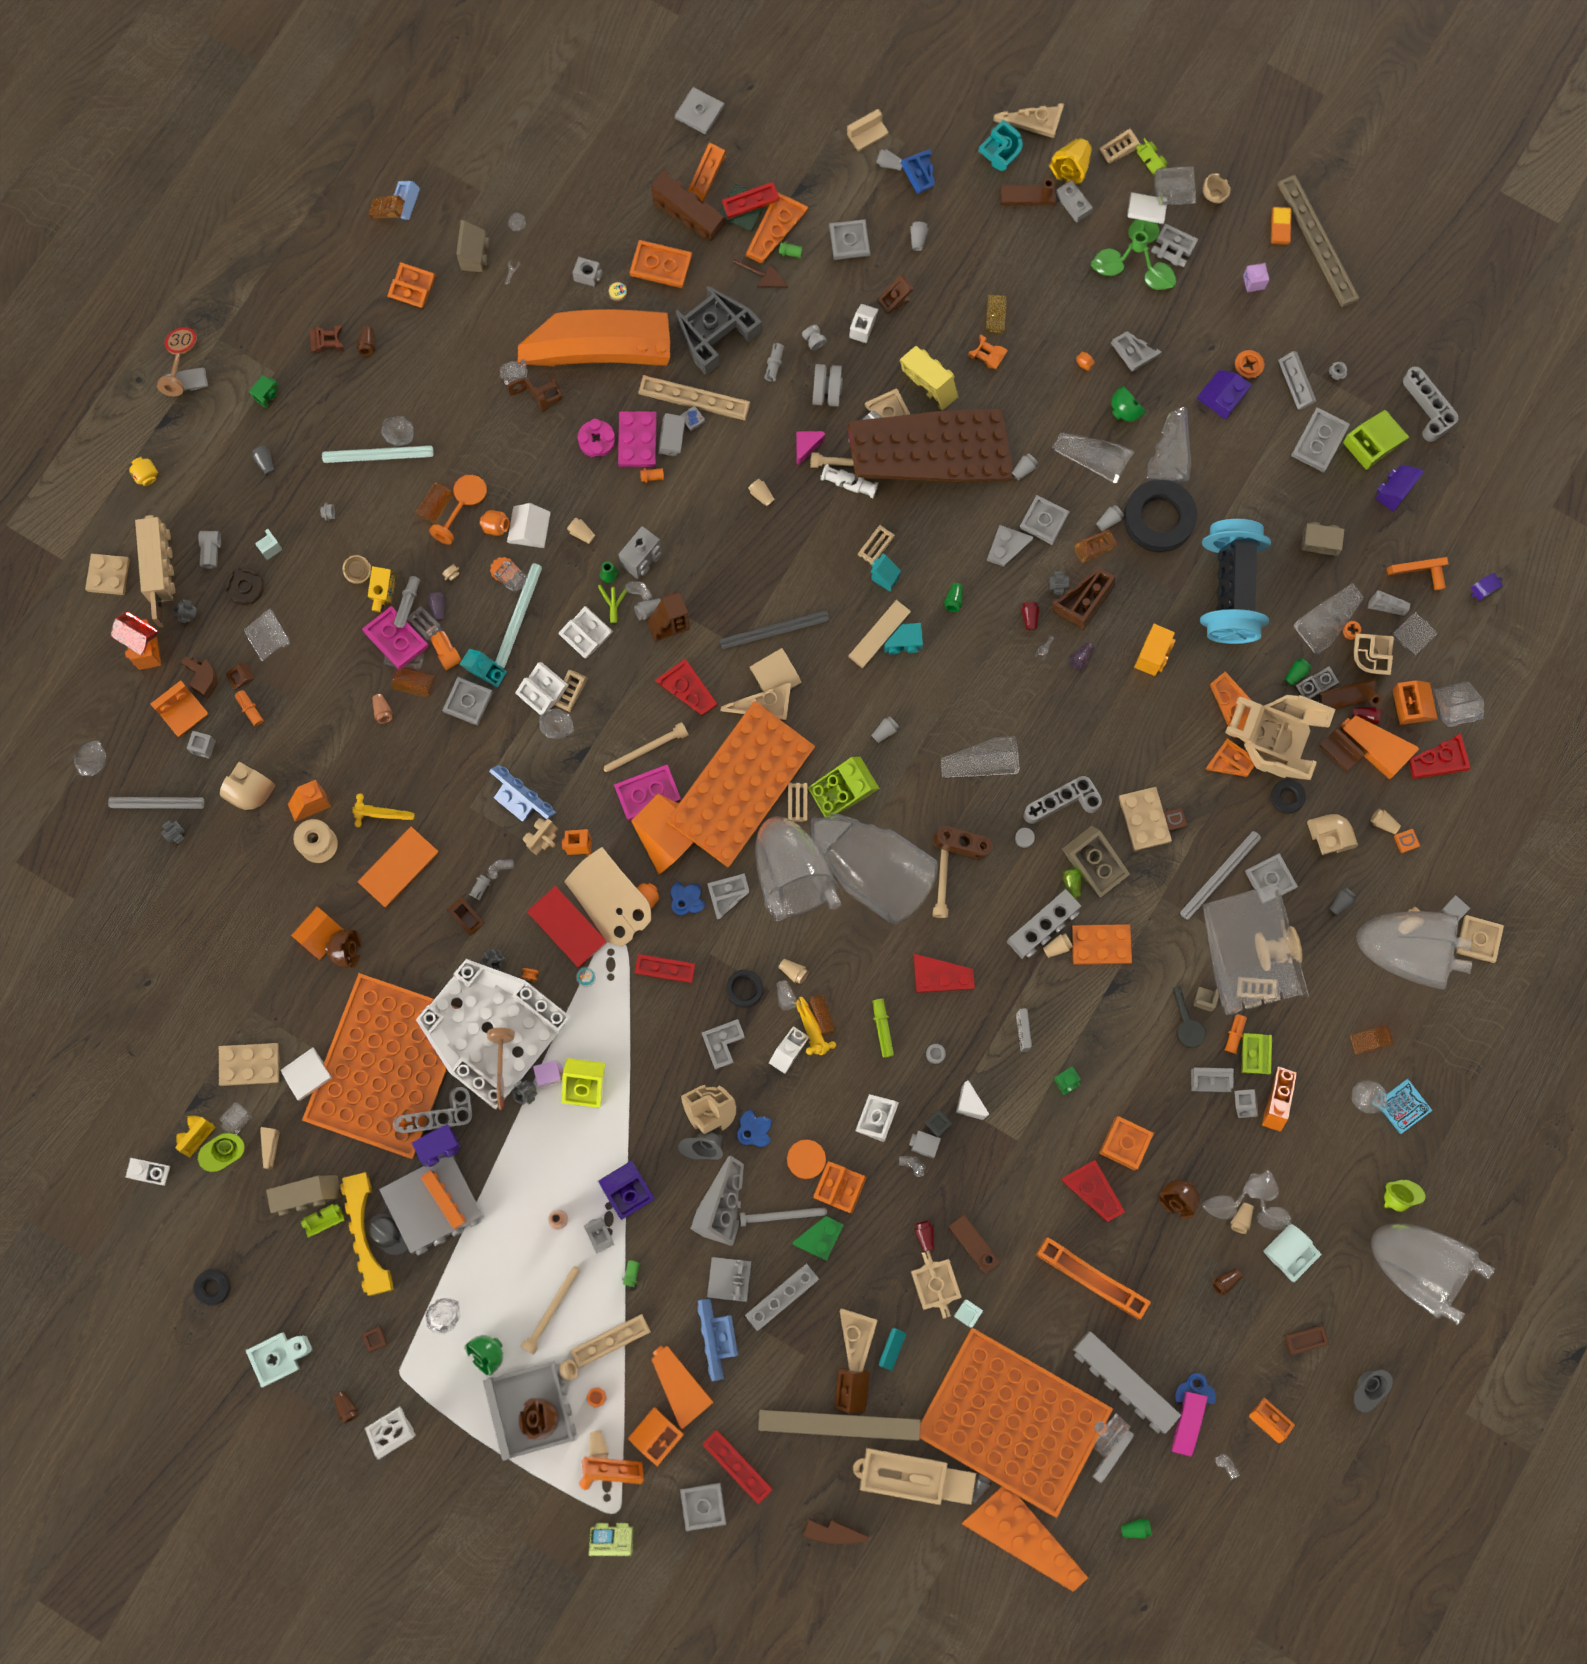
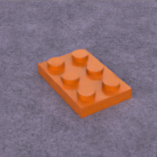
[630,240,692,288]
[1071,924,1132,965]

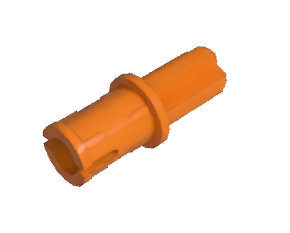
[235,690,264,727]
[1224,1014,1247,1054]

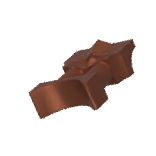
[310,325,344,352]

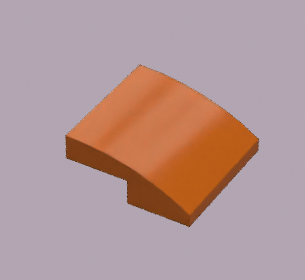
[388,262,436,308]
[813,1161,867,1214]

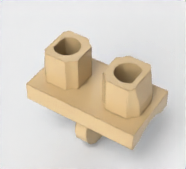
[523,818,558,855]

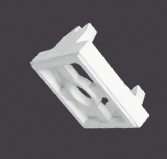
[365,1407,416,1459]

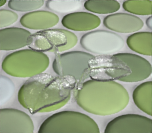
[1202,1170,1291,1231]

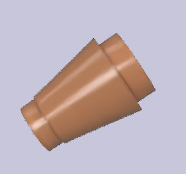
[372,694,393,724]
[548,1210,568,1230]

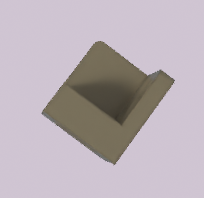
[1193,987,1220,1012]

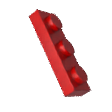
[722,182,780,219]
[635,954,695,984]

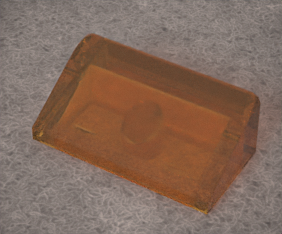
[415,482,453,523]
[392,668,434,697]
[809,995,836,1036]

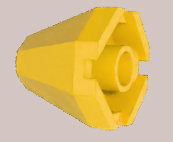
[1049,138,1092,184]

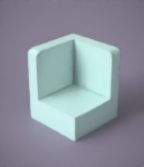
[255,529,282,560]
[954,1299,983,1328]

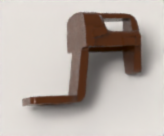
[507,377,563,412]

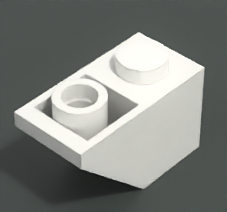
[849,304,879,343]
[769,1027,809,1073]
[126,1158,170,1186]

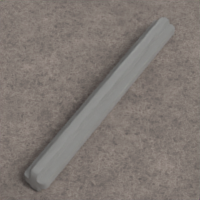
[1180,831,1261,920]

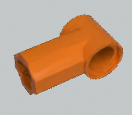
[430,631,462,671]

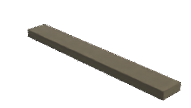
[1278,175,1359,307]
[758,1410,921,1441]

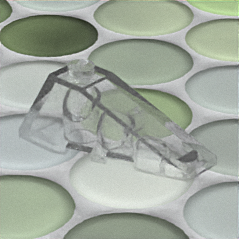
[1146,407,1191,483]
[1052,432,1134,483]
[1294,583,1364,655]
[940,736,1020,778]

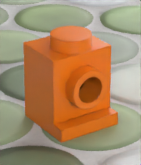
[562,829,592,856]

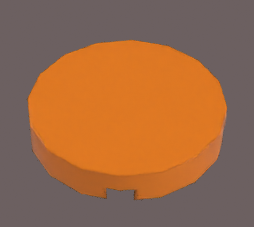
[787,1139,826,1179]

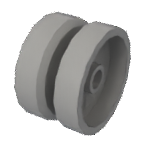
[813,364,843,407]

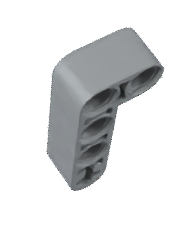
[1403,367,1458,442]
[1023,776,1102,824]
[393,1087,472,1133]

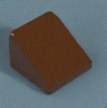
[226,663,255,690]

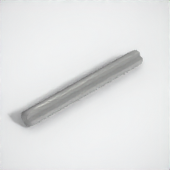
[108,797,205,809]

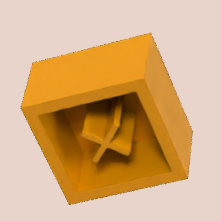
[1134,624,1176,676]

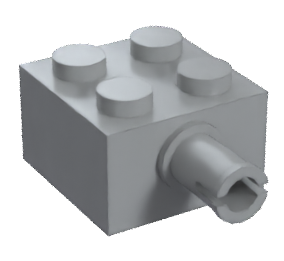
[618,526,662,579]

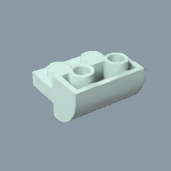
[1263,1224,1322,1282]

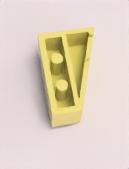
[900,346,958,411]

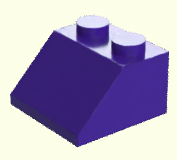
[1197,370,1252,420]
[1376,465,1424,512]
[412,1124,461,1167]
[598,1160,655,1220]

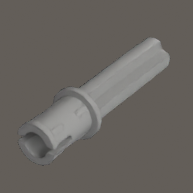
[394,576,420,628]

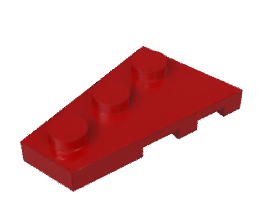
[655,659,718,716]
[1408,733,1471,779]
[913,954,975,993]
[1060,1160,1125,1222]

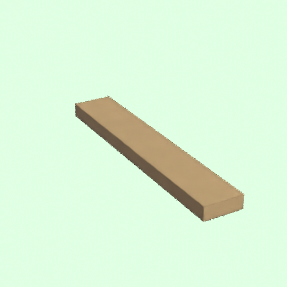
[639,375,750,421]

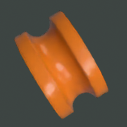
[1342,621,1361,640]
[520,968,539,981]

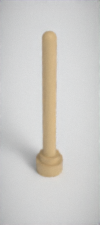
[811,452,854,468]
[604,722,688,772]
[933,836,949,918]
[520,1266,579,1355]

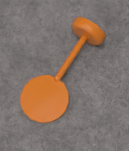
[429,475,487,545]

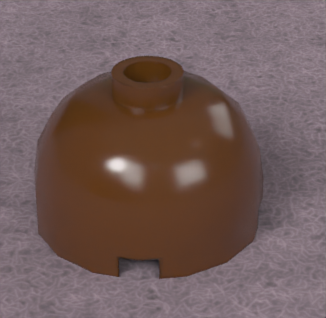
[325,929,361,968]
[1159,1180,1200,1219]
[519,1398,558,1440]

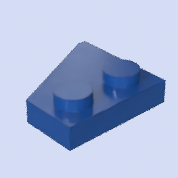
[900,149,934,194]

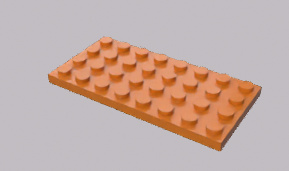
[666,701,815,867]

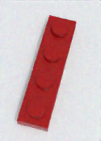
[702,1430,773,1504]

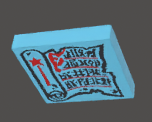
[1376,1079,1432,1134]

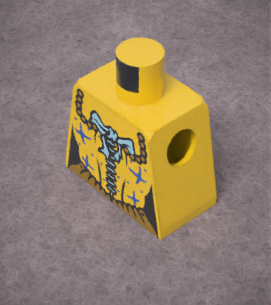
[368,566,397,612]

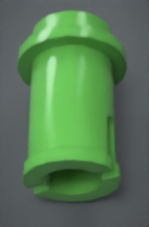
[779,241,802,258]
[622,1261,641,1287]

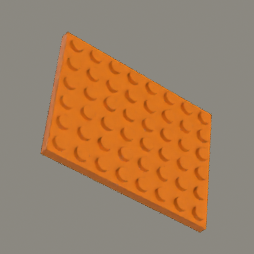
[302,973,459,1160]
[920,1328,1113,1518]

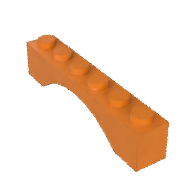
[1035,1237,1151,1320]

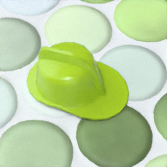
[198,1133,244,1172]
[1384,1180,1426,1212]

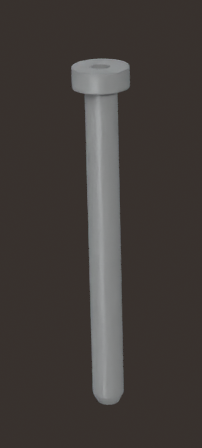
[740,1207,827,1227]

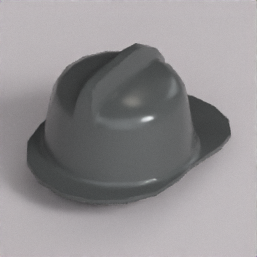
[678,1131,723,1160]
[367,1214,408,1255]
[1354,1370,1393,1412]

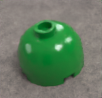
[1111,385,1146,422]
[464,1335,503,1376]

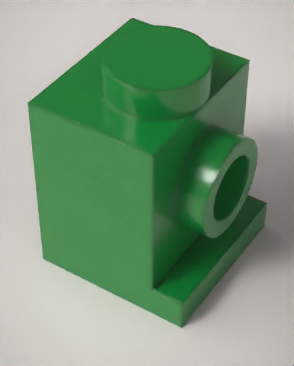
[249,375,278,409]
[1054,1066,1081,1095]

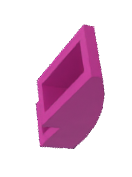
[1171,1392,1207,1457]

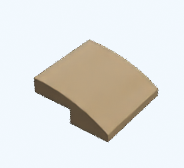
[750,648,802,692]

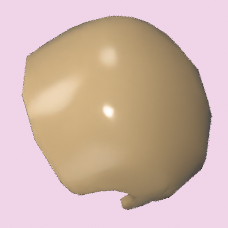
[1203,173,1231,203]
[342,555,371,584]

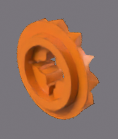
[1234,350,1264,379]

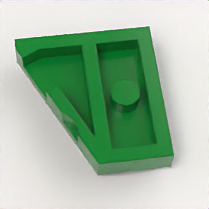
[792,1216,843,1261]

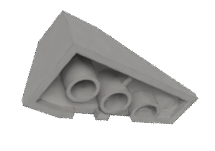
[691,1156,744,1245]

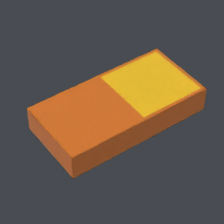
[1271,207,1291,244]

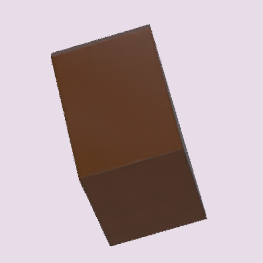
[448,897,484,936]

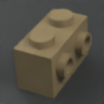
[1301,522,1345,556]

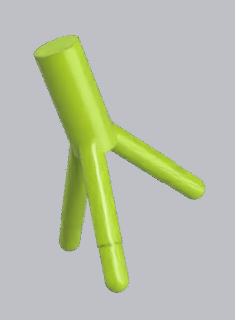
[598,585,628,623]

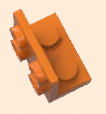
[151,680,208,737]

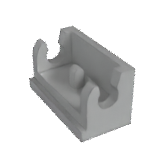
[658,413,685,456]
[1191,1068,1234,1092]

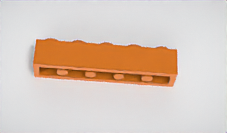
[420,1170,466,1230]

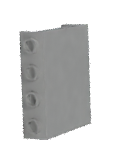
[379,1156,485,1256]
[483,1361,577,1461]

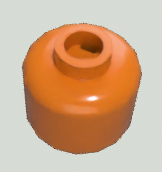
[480,510,509,536]
[636,883,659,912]

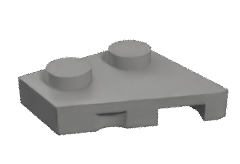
[1111,332,1161,371]
[987,525,1033,567]
[707,873,750,919]

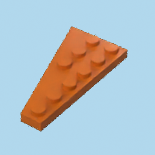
[961,1486,1088,1592]

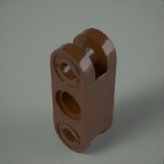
[933,826,993,859]

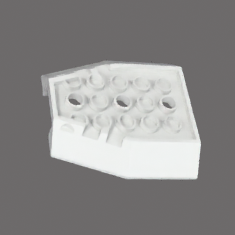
[416,959,570,1109]

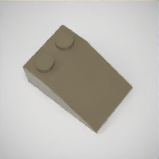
[1062,826,1130,898]

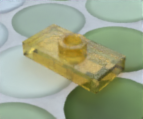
[986,295,1007,333]

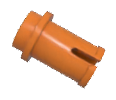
[640,468,664,483]

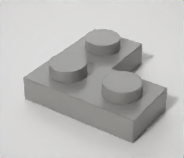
[702,1019,745,1070]

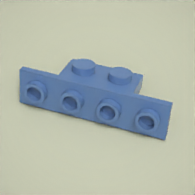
[489,765,557,822]
[698,1299,738,1381]

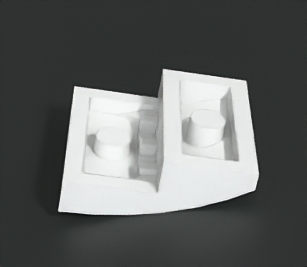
[1128,192,1167,224]
[558,606,614,659]
[515,662,568,716]
[281,1048,332,1101]

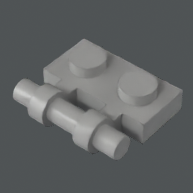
[1151,224,1198,267]

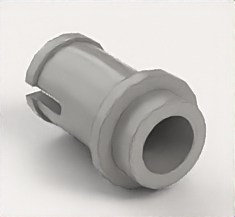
[469,875,491,901]

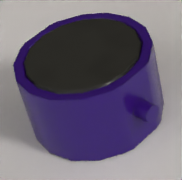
[1470,573,1503,602]

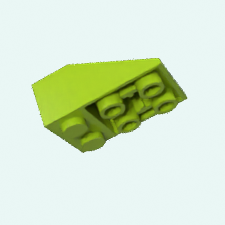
[1343,410,1409,470]
[808,757,880,820]

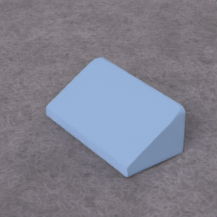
[387,181,420,219]

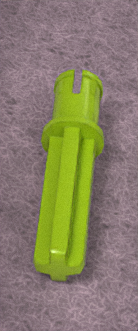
[872,999,894,1057]

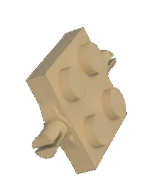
[911,1251,962,1319]

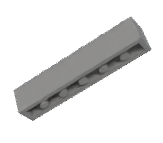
[1072,1331,1181,1434]

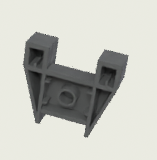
[675,286,763,375]

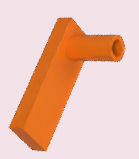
[687,143,727,202]
[1387,557,1448,590]
[579,1457,644,1490]

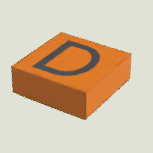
[1394,829,1420,854]

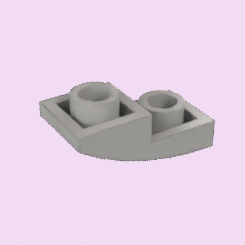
[166,368,208,391]
[1296,666,1339,699]

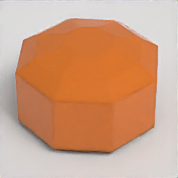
[1076,352,1095,370]
[586,1387,607,1408]

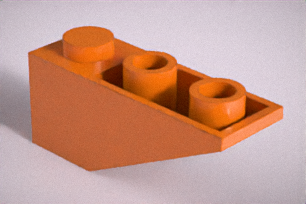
[1262,1067,1297,1132]

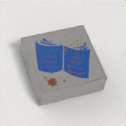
[680,406,705,432]

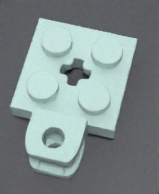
[246,1332,312,1387]

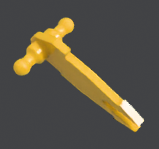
[352,793,414,827]
[795,997,836,1055]

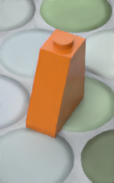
[288,780,331,822]

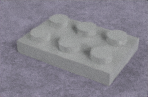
[1291,408,1350,472]

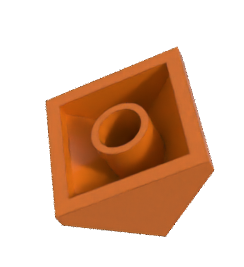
[291,907,344,961]

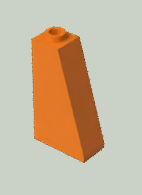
[1340,715,1419,780]
[652,1345,713,1429]

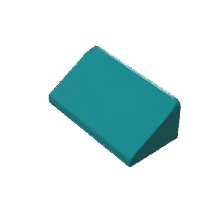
[878,1328,906,1371]

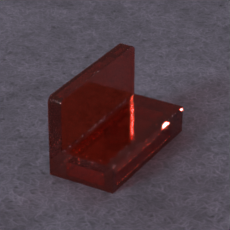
[111,611,158,655]

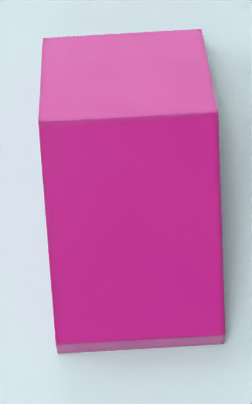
[796,431,825,465]

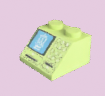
[589,1523,633,1556]

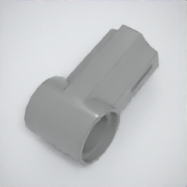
[199,531,221,569]

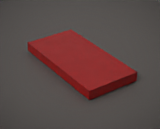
[527,886,607,968]

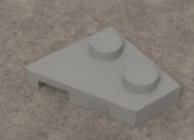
[1368,590,1410,616]

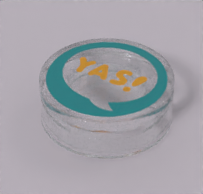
[576,967,596,987]

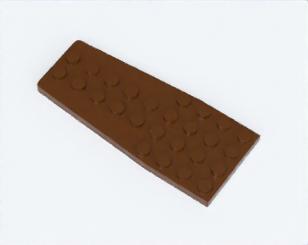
[847,409,1015,482]

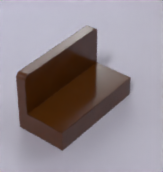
[1319,728,1365,772]
[835,1368,870,1414]

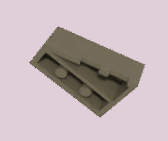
[266,1175,342,1216]

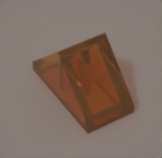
[1350,1025,1394,1054]

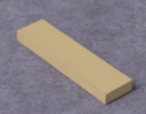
[849,600,911,668]
[570,1314,651,1369]

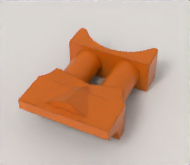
[968,335,1008,369]

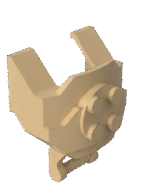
[1225,695,1336,780]

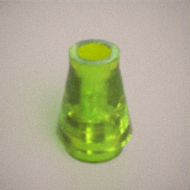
[1062,869,1082,897]

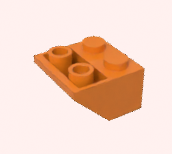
[1392,680,1438,725]
[628,1407,685,1466]

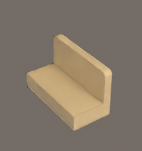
[847,109,888,151]

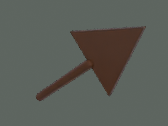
[733,259,788,287]

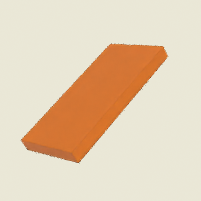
[358,827,439,908]

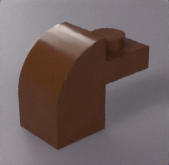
[181,657,218,699]

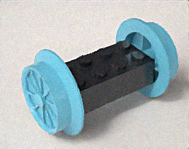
[1200,519,1271,644]

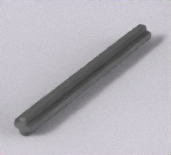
[720,611,829,649]

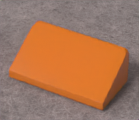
[1249,1397,1295,1443]

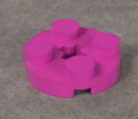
[577,419,615,457]

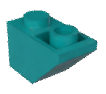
[871,554,901,592]
[884,623,923,655]
[460,649,507,688]

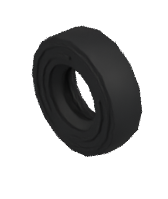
[1271,779,1306,814]
[193,1269,230,1306]

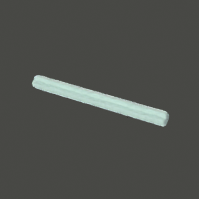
[322,446,434,463]
[495,563,542,668]

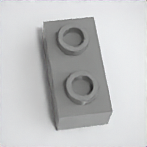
[1056,180,1093,223]

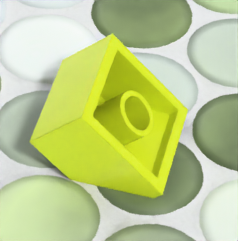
[561,1058,606,1108]

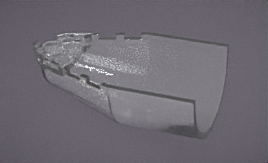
[811,814,938,924]

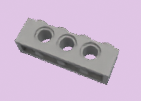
[1007,889,1081,959]
[745,1264,819,1331]

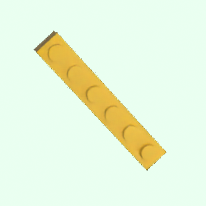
[340,1172,394,1296]

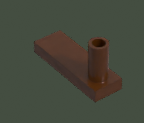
[1000,178,1056,205]
[1319,678,1382,709]
[948,1215,1001,1274]

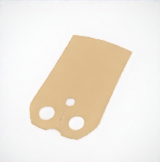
[564,847,651,946]

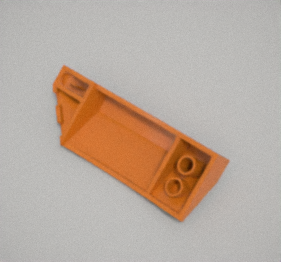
[518,310,670,367]

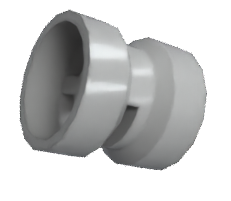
[802,325,827,351]

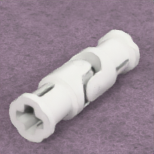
[821,464,879,498]

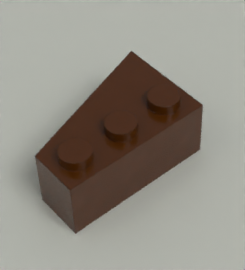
[1052,568,1115,630]
[647,592,690,642]

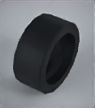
[727,970,763,1008]

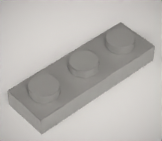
[1278,351,1316,410]

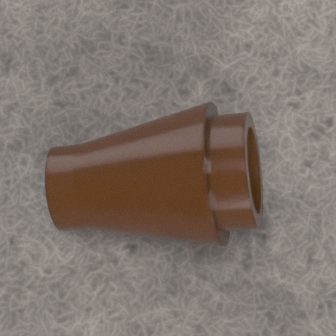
[357,327,375,356]
[1212,1268,1243,1296]
[333,1391,358,1423]

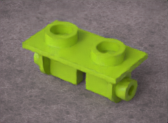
[1136,139,1168,177]
[301,1204,344,1237]

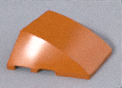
[631,793,694,875]

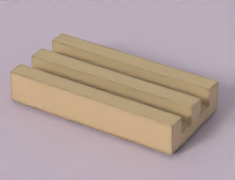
[858,525,895,565]
[788,783,807,822]

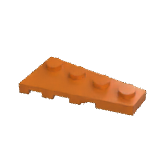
[746,192,809,264]

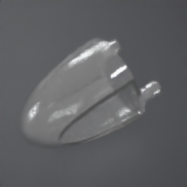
[755,816,841,921]
[1356,911,1472,990]
[1371,1223,1495,1325]

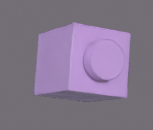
[1243,263,1269,292]
[533,1060,563,1087]

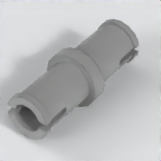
[764,343,784,382]

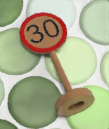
[157,327,197,396]
[487,1028,515,1110]

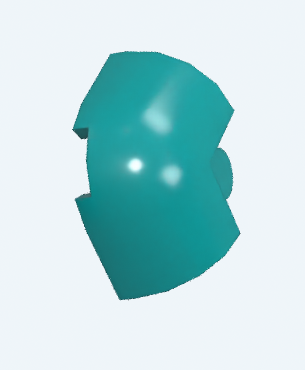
[979,120,1023,171]

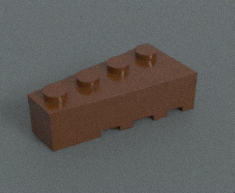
[651,169,724,241]

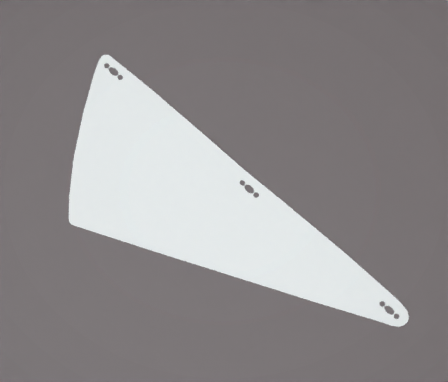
[399,937,630,1514]

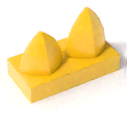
[175,1116,216,1158]

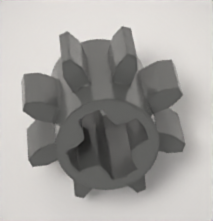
[1049,571,1069,595]
[172,599,196,624]
[161,820,185,844]
[480,948,506,971]
[512,1080,537,1105]

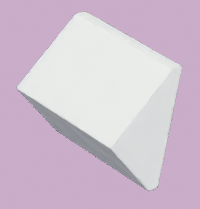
[507,503,550,548]
[956,1081,989,1120]
[856,1094,899,1142]

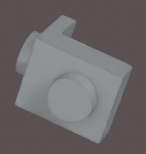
[584,1217,615,1253]

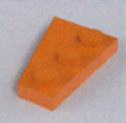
[1210,672,1252,739]

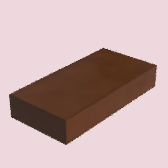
[1284,1325,1329,1355]

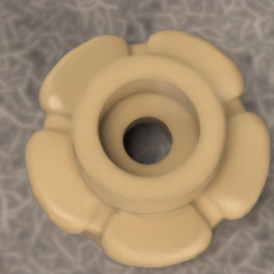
[442,564,459,581]

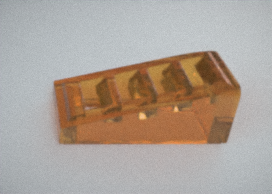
[368,195,405,218]
[1074,529,1118,563]

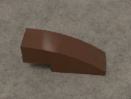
[803,1519,869,1544]

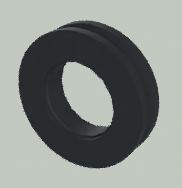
[1124,479,1197,552]

